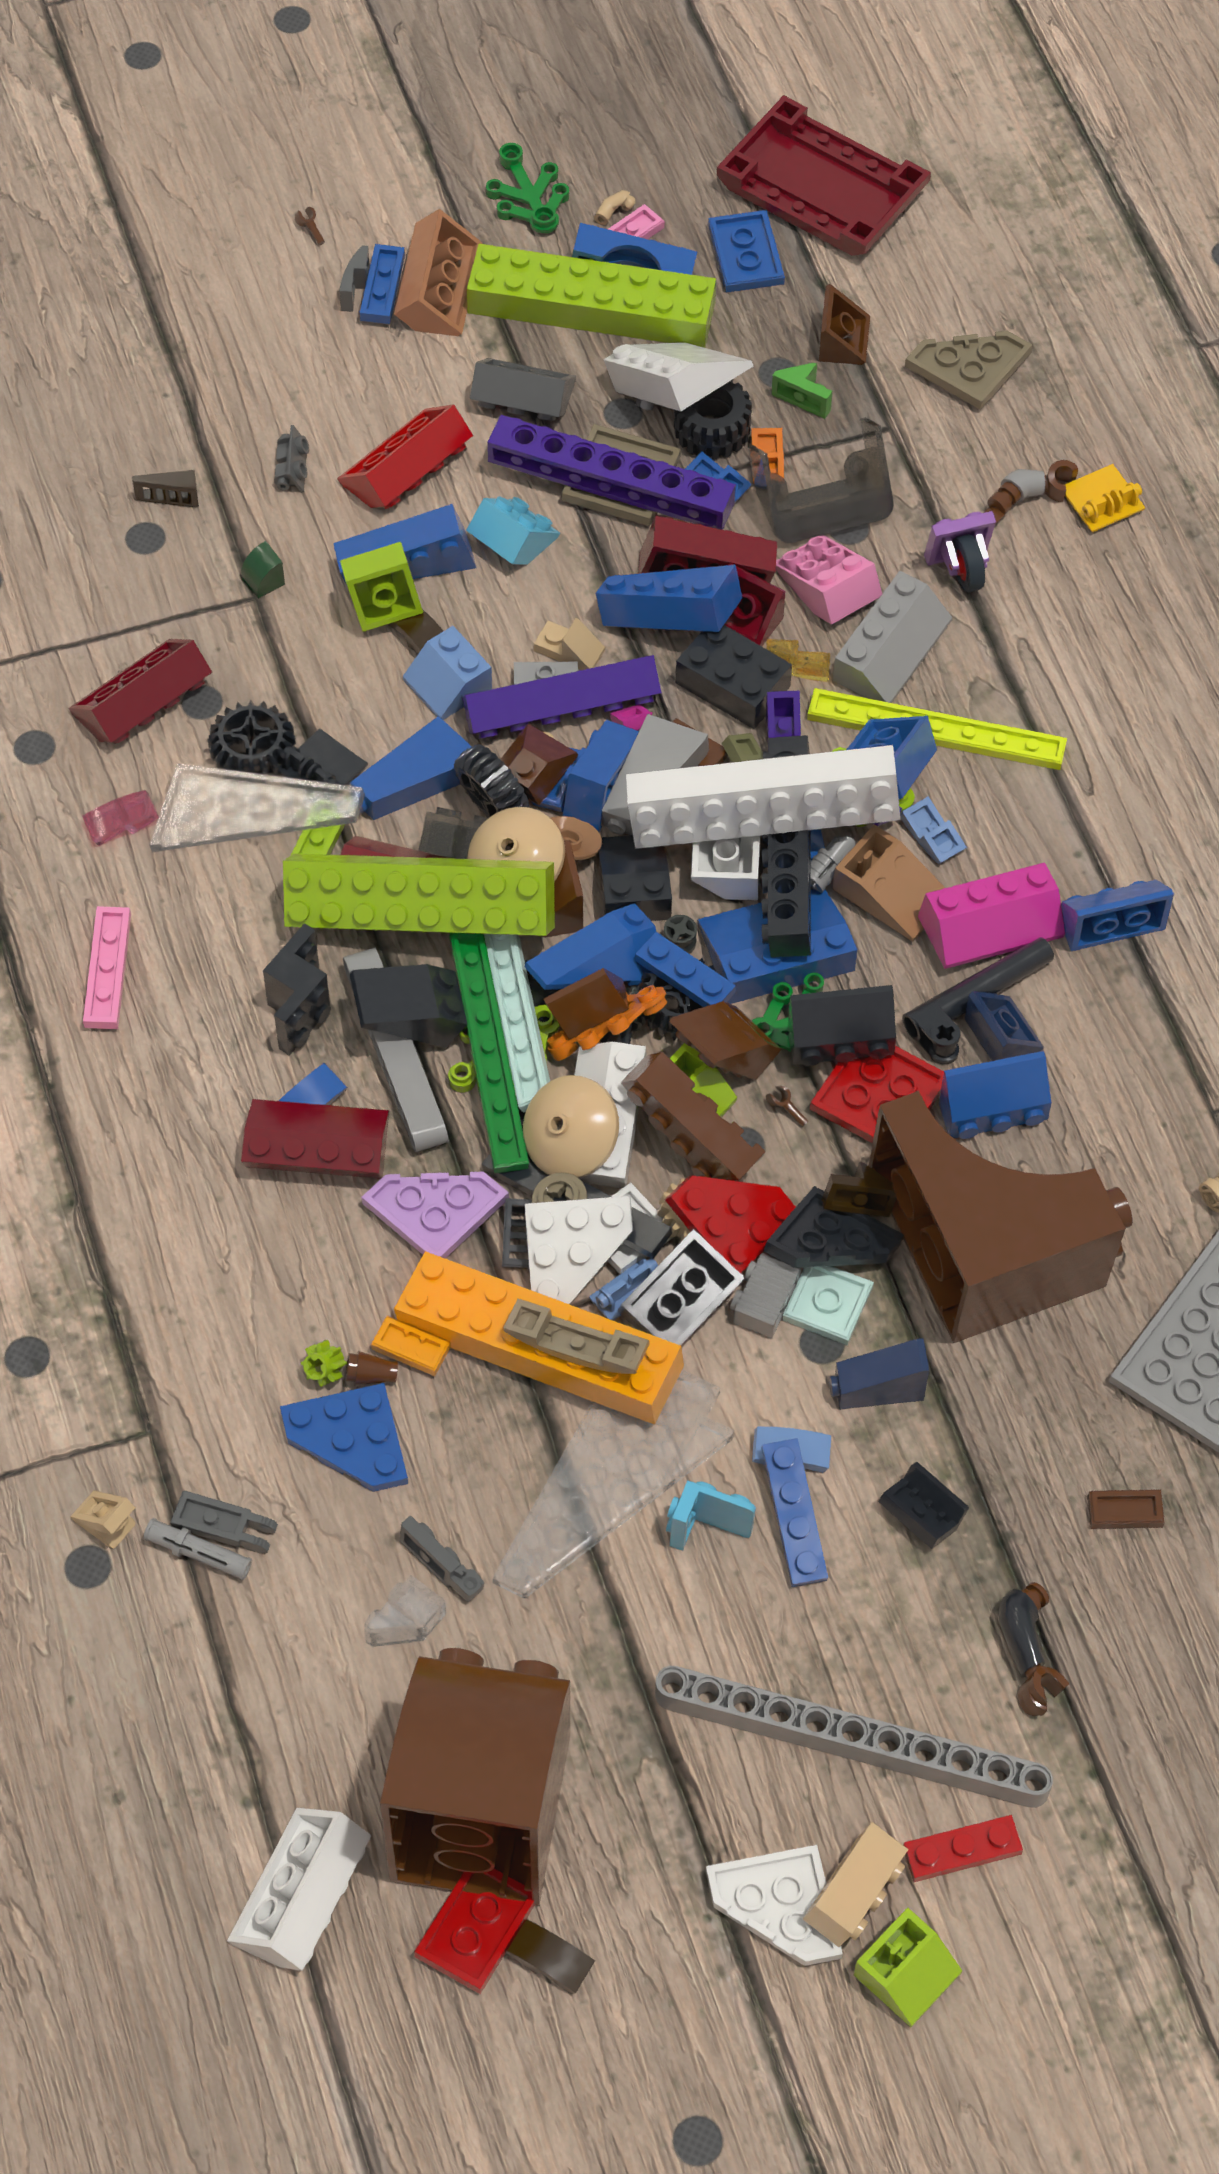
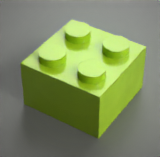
[340,541,423,632]

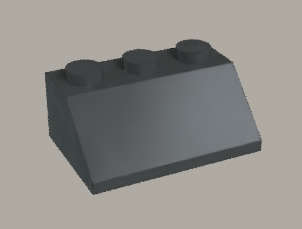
[470,358,576,421]

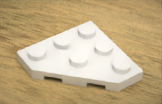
[525,1196,633,1304]
[706,1845,843,1966]

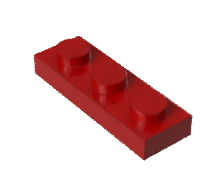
[903,1815,1023,1883]

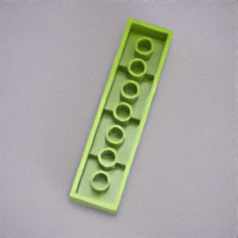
[467,244,716,348]
[283,854,555,936]

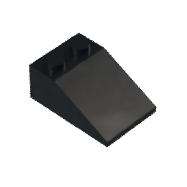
[598,835,672,921]
[349,964,468,1048]

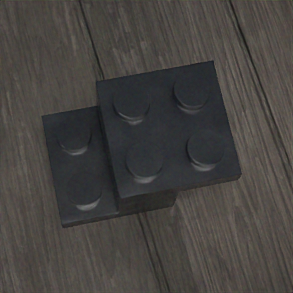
[263,923,331,1056]

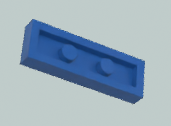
[360,244,405,324]
[635,932,736,1007]

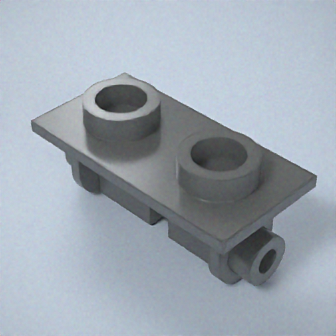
[274,425,309,493]

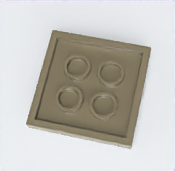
[562,424,681,526]

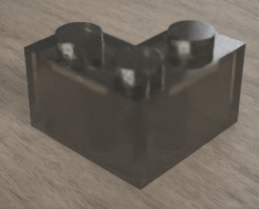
[418,807,488,859]

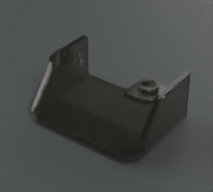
[748,417,894,543]

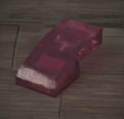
[82,790,160,846]

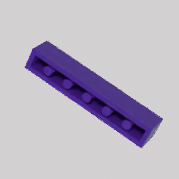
[462,655,662,739]

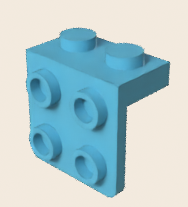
[666,1480,756,1551]

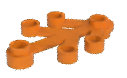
[547,985,667,1061]

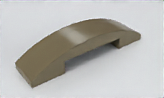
[503,1298,650,1374]

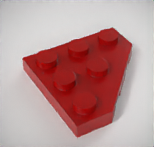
[664,1175,796,1273]

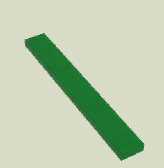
[449,932,529,1173]

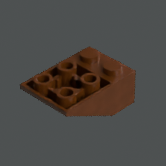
[669,1001,782,1080]

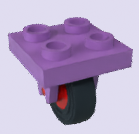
[924,511,996,592]

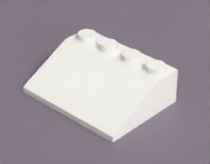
[603,343,753,411]

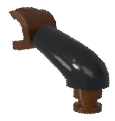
[998,1582,1070,1716]

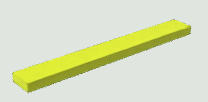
[807,688,1067,770]

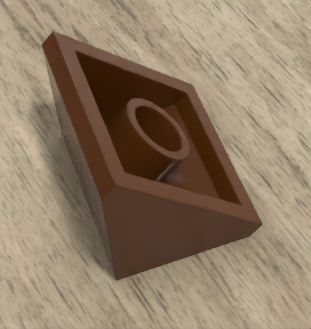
[819,284,870,365]
[544,968,629,1039]

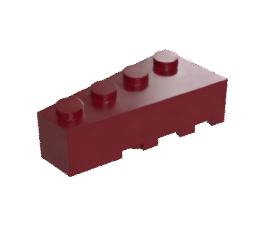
[638,516,777,583]

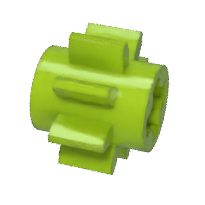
[301,1340,347,1387]

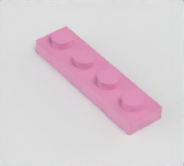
[83,906,131,1029]

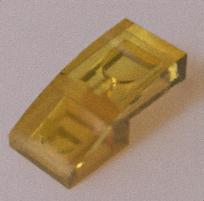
[766,639,830,682]

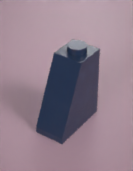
[829,1338,929,1410]

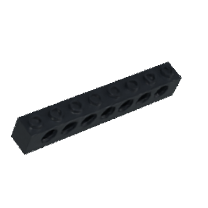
[762,735,811,958]

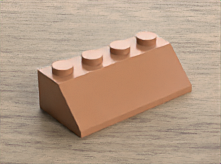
[394,209,482,336]

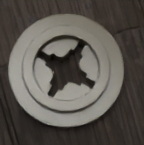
[532,1173,588,1203]

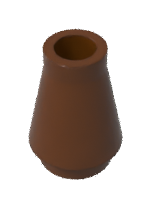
[345,1351,398,1386]

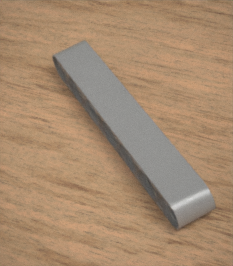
[343,948,449,1152]

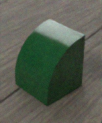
[241,541,285,599]

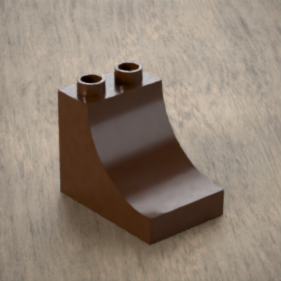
[868,1091,1133,1344]

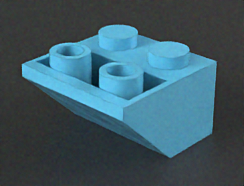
[466,496,560,565]

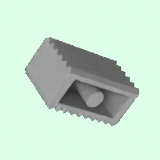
[730,1253,801,1338]

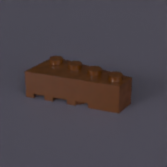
[621,1052,766,1181]

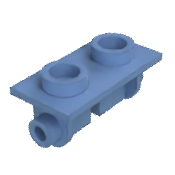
[589,1258,658,1321]

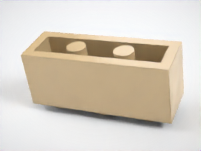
[803,1822,908,1947]

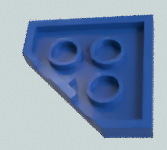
[280,1383,408,1492]

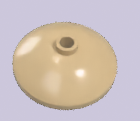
[467,807,565,881]
[523,1075,619,1178]

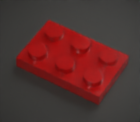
[414,1869,535,1994]

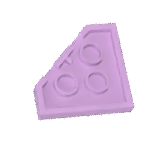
[361,1171,509,1258]

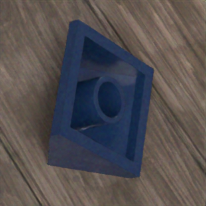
[965,991,1044,1061]

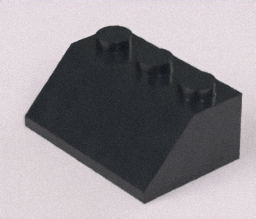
[787,985,896,1066]

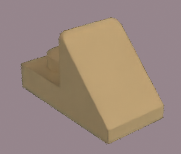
[534,618,605,670]
[70,1490,136,1549]

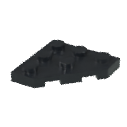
[764,1186,904,1268]

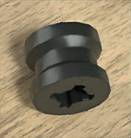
[664,915,697,954]

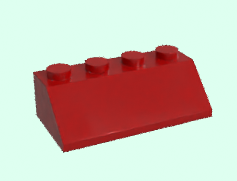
[337,404,474,509]

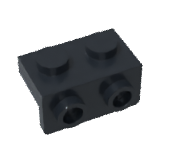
[878,1462,969,1549]

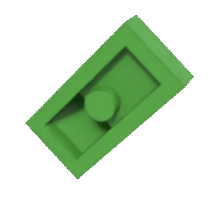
[771,363,833,419]

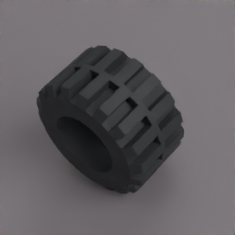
[674,379,752,459]

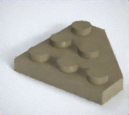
[905,330,1033,410]

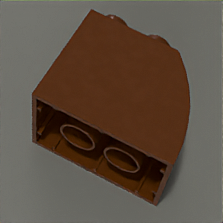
[380,1648,570,1906]

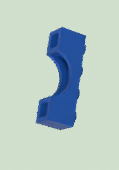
[572,223,697,275]

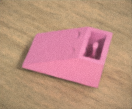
[776,535,882,624]

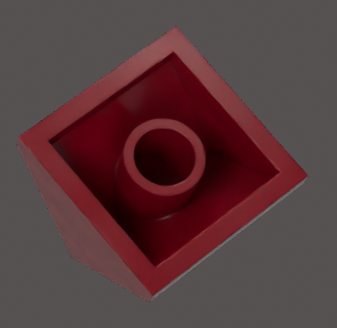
[724,563,786,646]

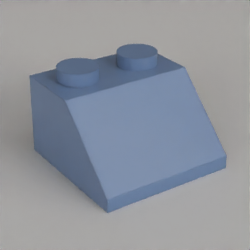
[403,626,492,720]

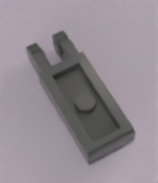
[170,1490,278,1554]

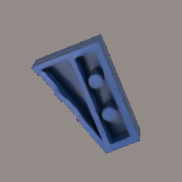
[563,720,639,833]

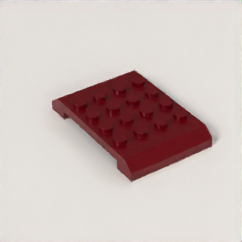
[717,95,931,256]

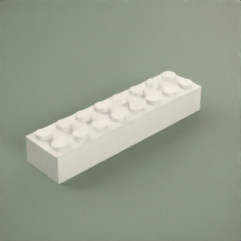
[626,745,901,849]

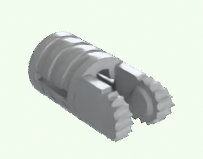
[811,836,856,893]

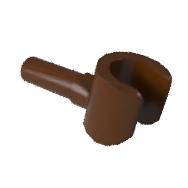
[295,207,325,245]
[766,1086,808,1127]

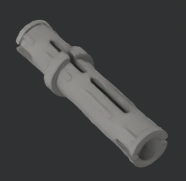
[143,1518,253,1580]

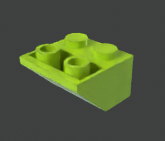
[641,1043,737,1117]
[854,1907,962,2027]

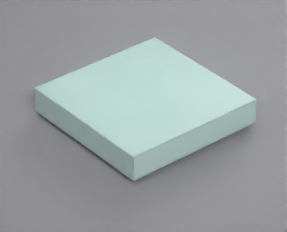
[782,1266,874,1346]

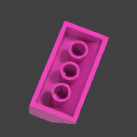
[918,862,1065,969]

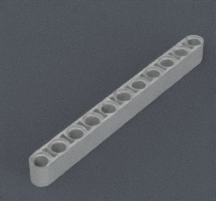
[655,1666,1053,1808]

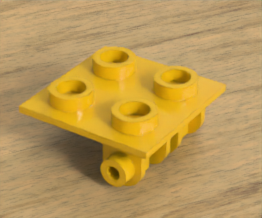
[1065,464,1146,532]

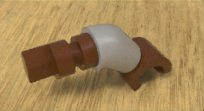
[983,460,1078,525]

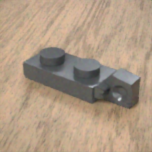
[400,1515,484,1602]

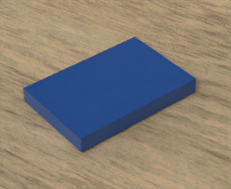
[708,210,785,293]

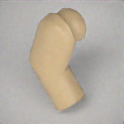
[594,190,635,225]

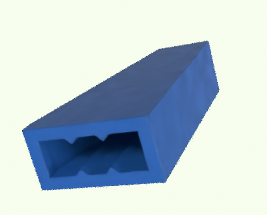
[350,716,472,820]

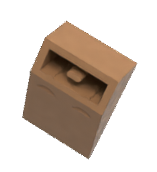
[833,824,945,942]

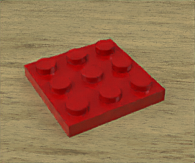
[810,1046,944,1143]

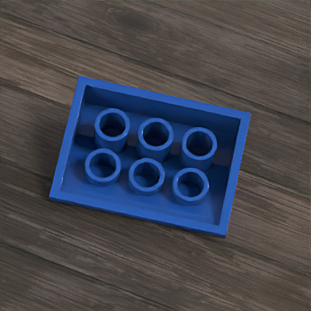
[697,889,857,1004]

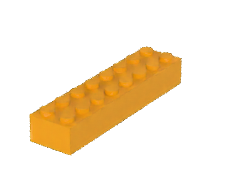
[394,1251,684,1425]

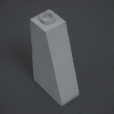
[602,714,709,835]

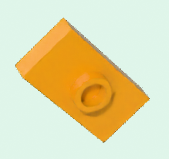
[371,1316,451,1376]

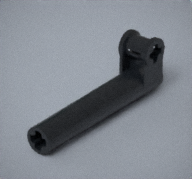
[902,937,1054,1064]

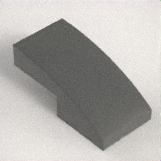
[340,245,370,312]

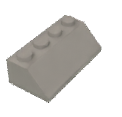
[833,571,952,703]

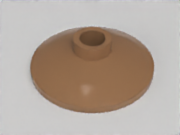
[550,816,602,860]

